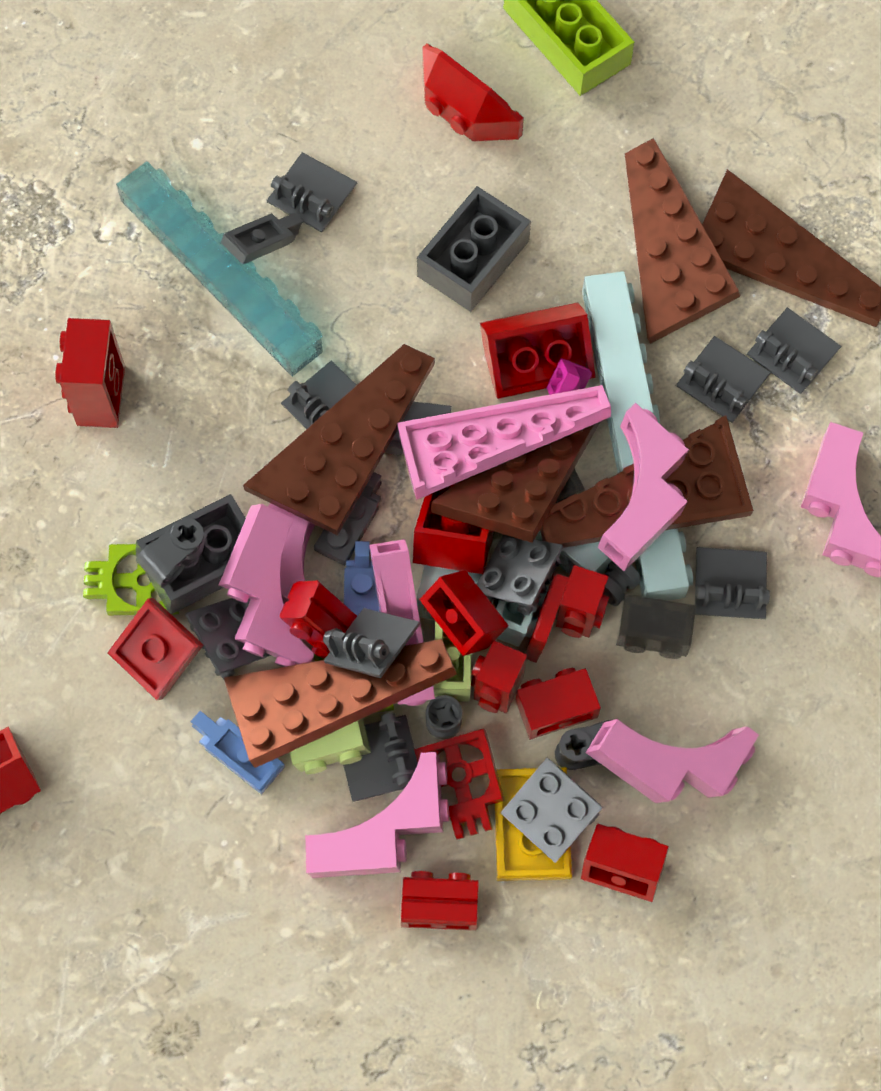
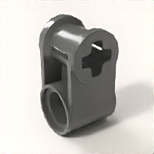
[136,518,204,588]
[555,720,611,770]

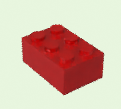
[55,318,125,428]
[413,483,494,574]

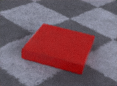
[525,573,569,663]
[107,598,204,700]

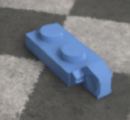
[344,541,380,616]
[190,711,285,795]

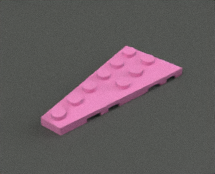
[397,385,611,500]

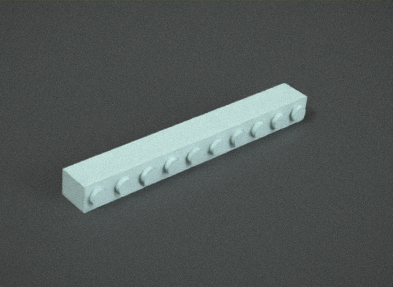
[582,271,693,604]

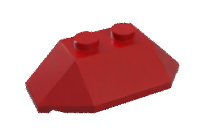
[422,43,524,141]

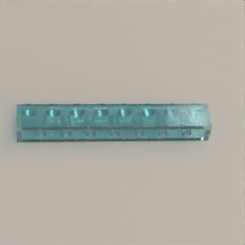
[116,161,323,377]

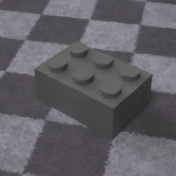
[417,186,531,312]
[136,494,246,614]

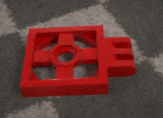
[414,728,505,840]

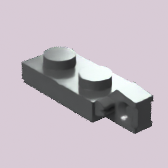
[221,212,304,265]
[314,472,382,566]

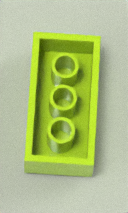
[503,0,634,96]

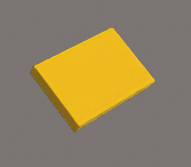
[494,767,572,881]

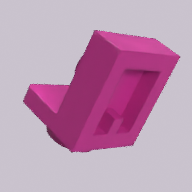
[547,358,592,395]

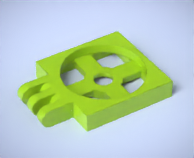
[83,544,179,616]

